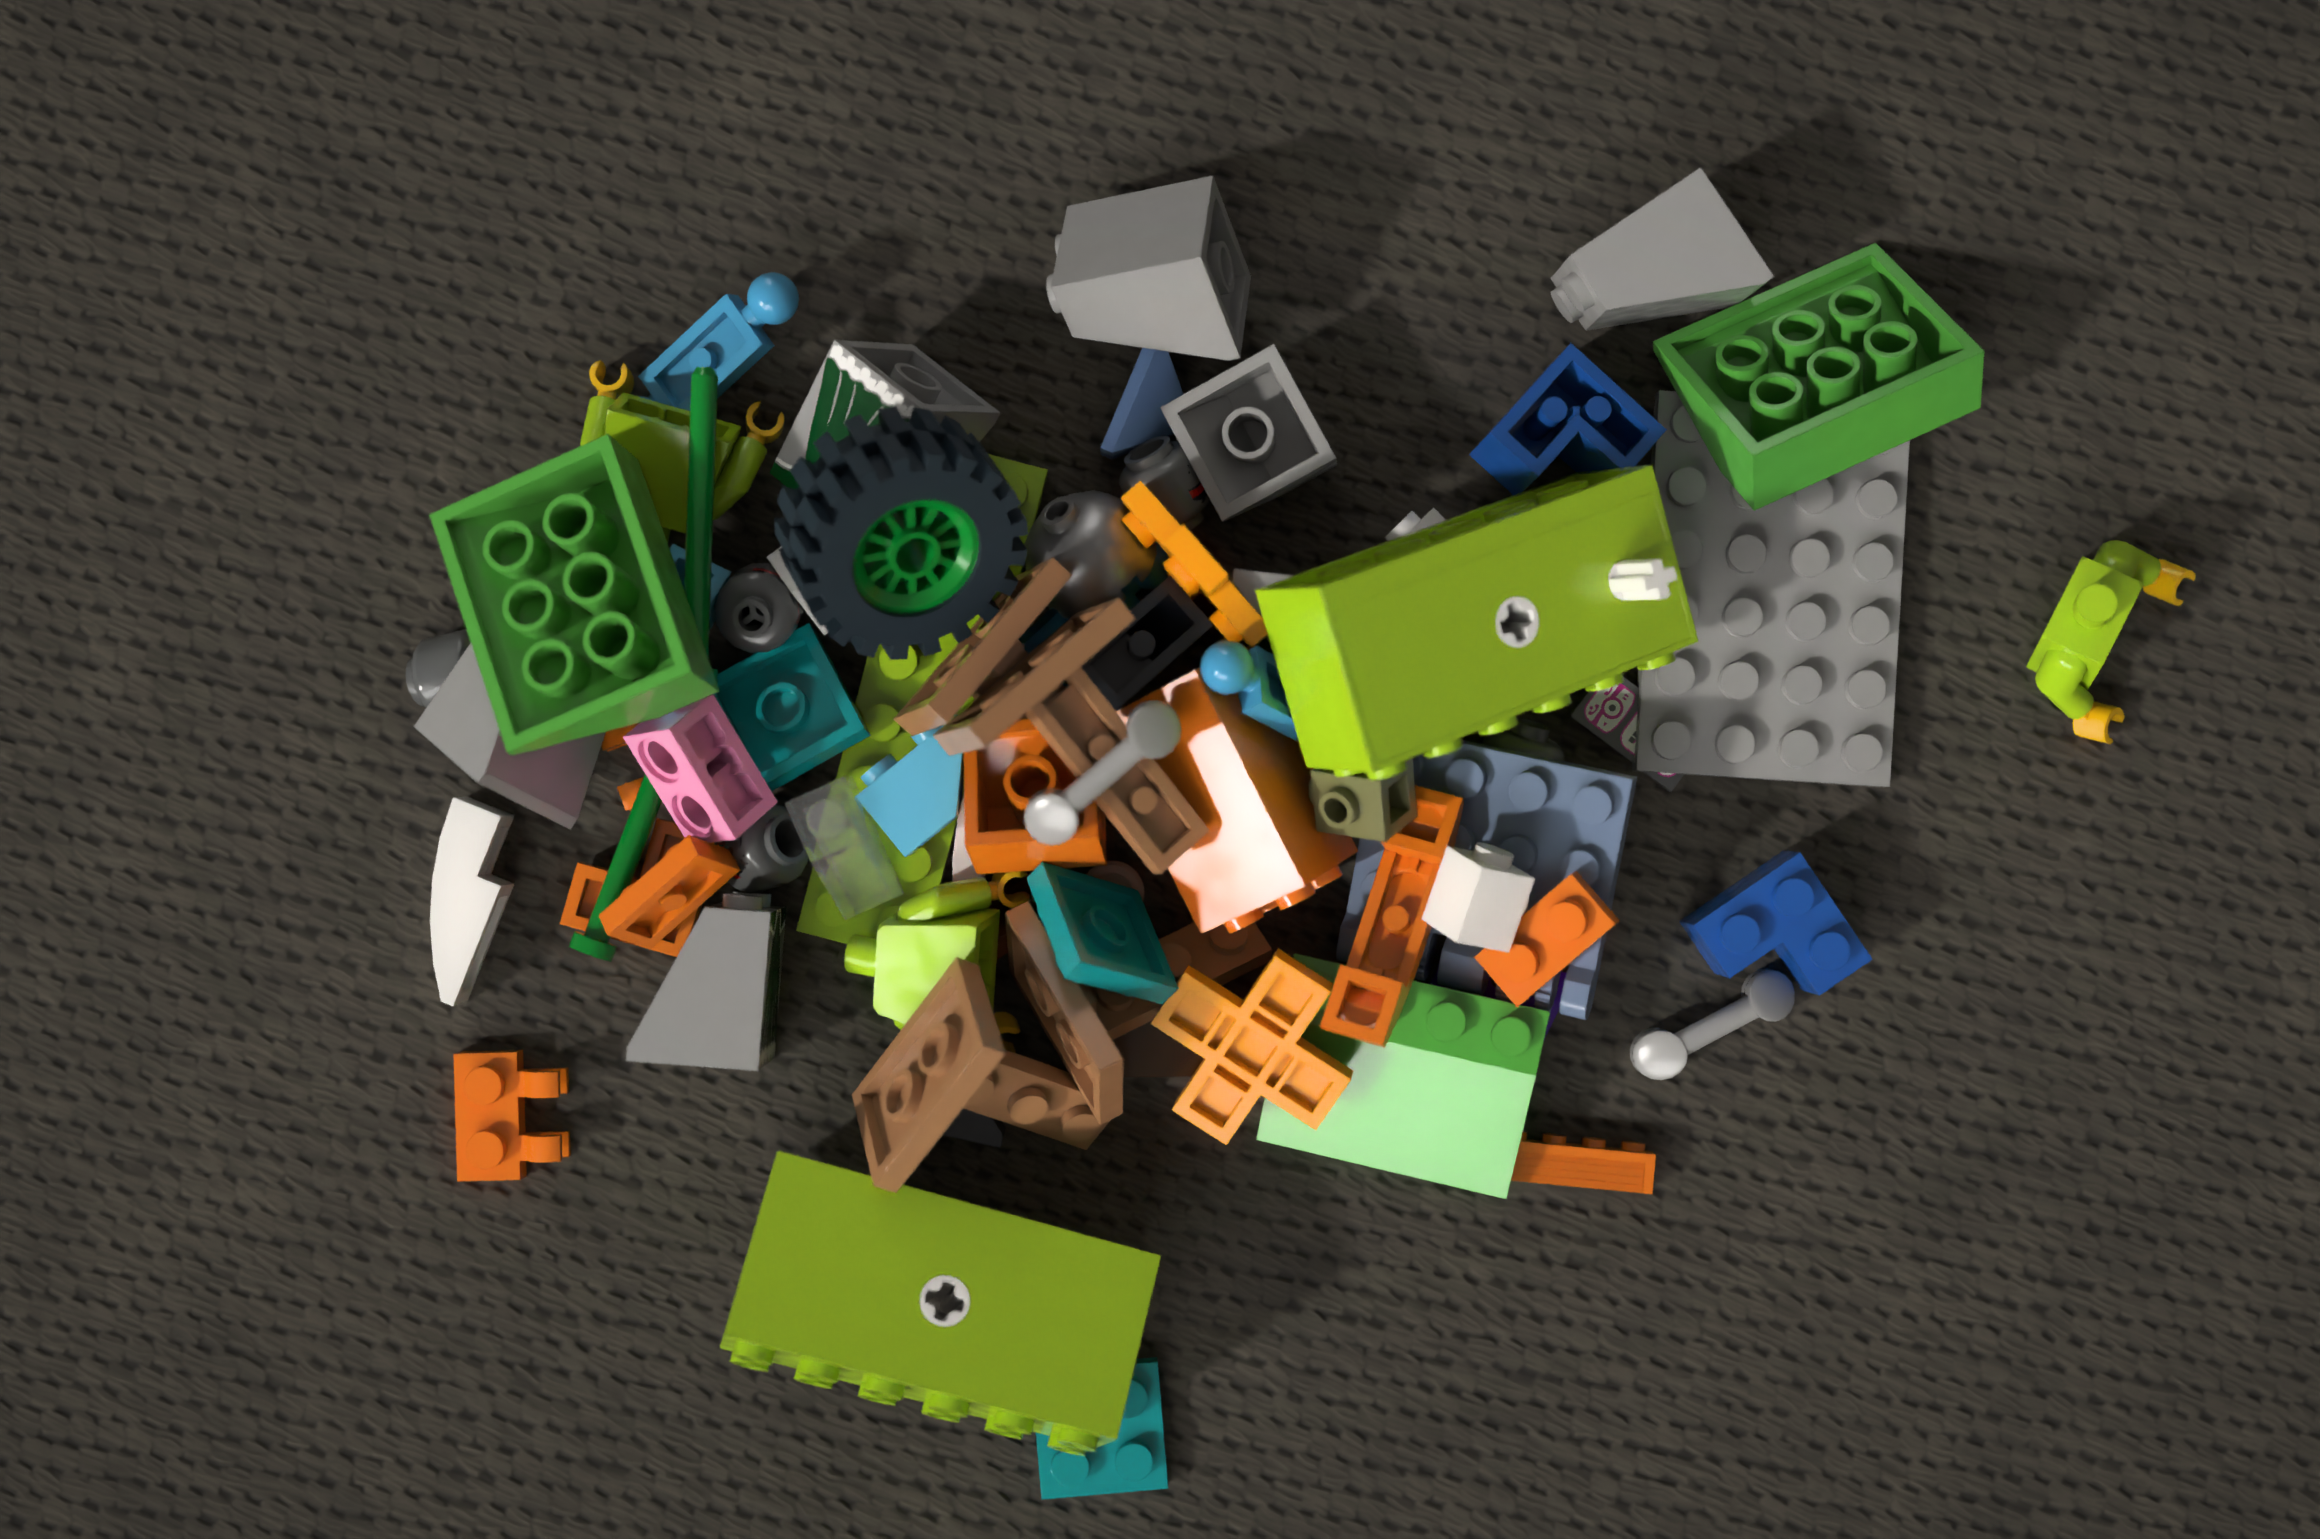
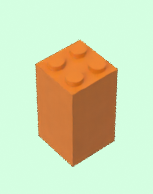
[1116,646,1358,934]

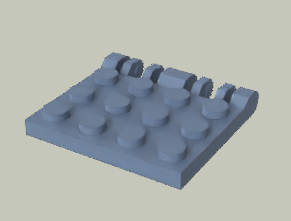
[1336,740,1637,1020]

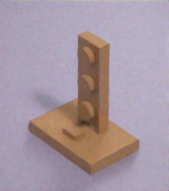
[894,557,1111,822]
[933,598,1210,874]
[1005,901,1272,1125]
[852,957,1111,1193]

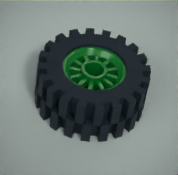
[775,407,1028,660]

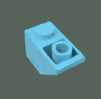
[855,714,964,857]

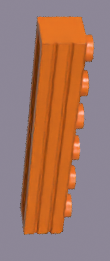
[1511,1131,1656,1194]

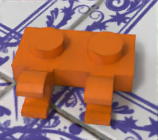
[453,1050,571,1182]

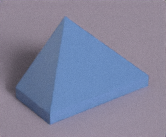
[1100,348,1183,460]

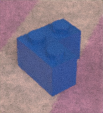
[1469,343,1667,495]
[1679,851,1873,996]

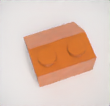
[964,719,1107,874]

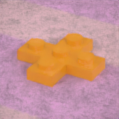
[1121,480,1268,648]
[1151,948,1353,1145]

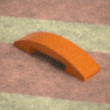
[1320,785,1464,1048]

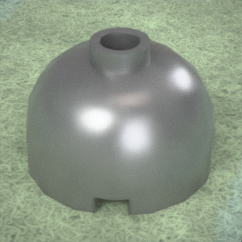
[1024,490,1157,619]

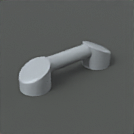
[1024,700,1181,845]
[1630,969,1795,1080]

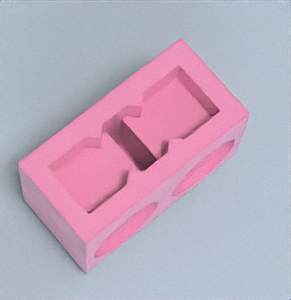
[623,694,778,842]

